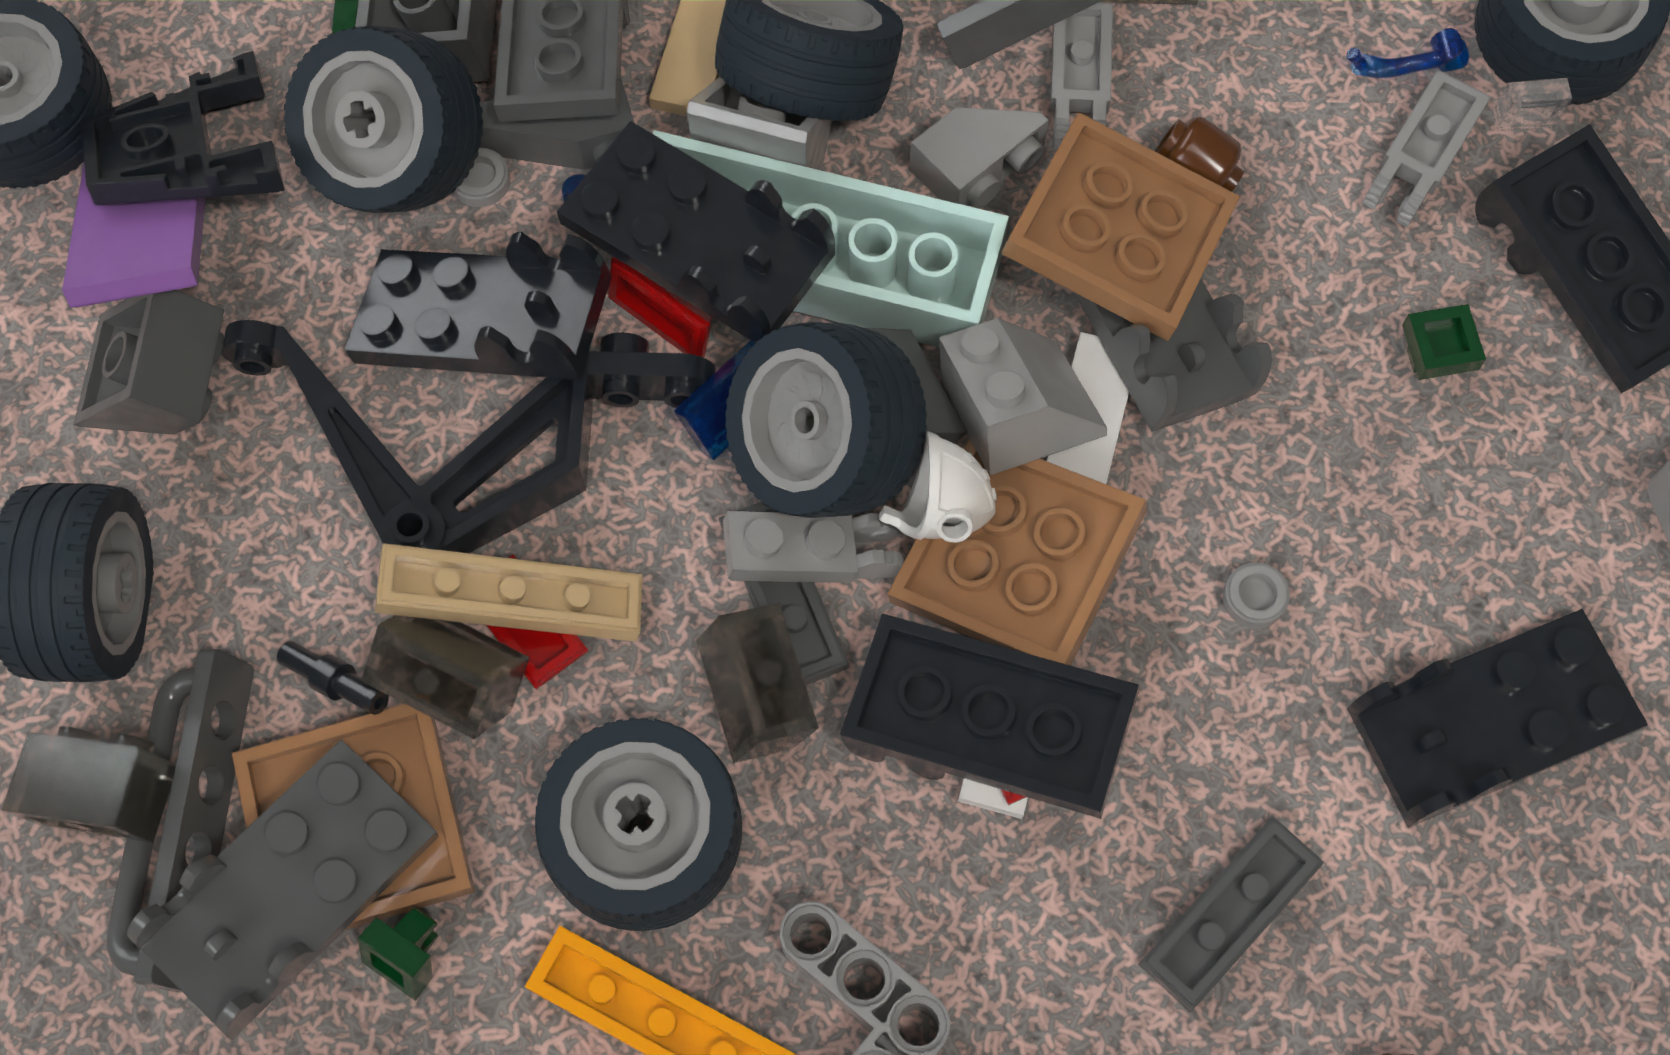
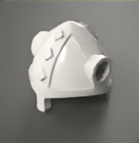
[879,431,997,543]

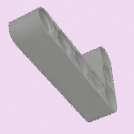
[779,901,950,1055]

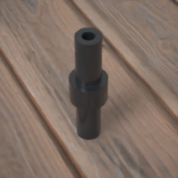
[277,641,389,715]

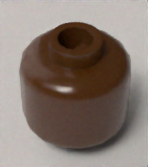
[1155,116,1244,192]

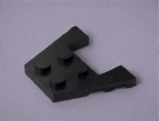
[81,51,285,205]

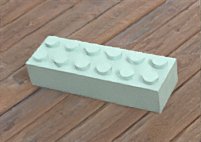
[653,130,1009,348]

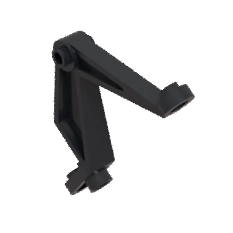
[222,320,716,554]

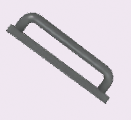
[106,649,254,992]

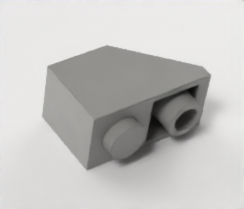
[909,107,1049,209]

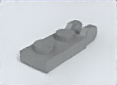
[1050,2,1113,151]
[1362,70,1491,227]
[723,511,905,583]

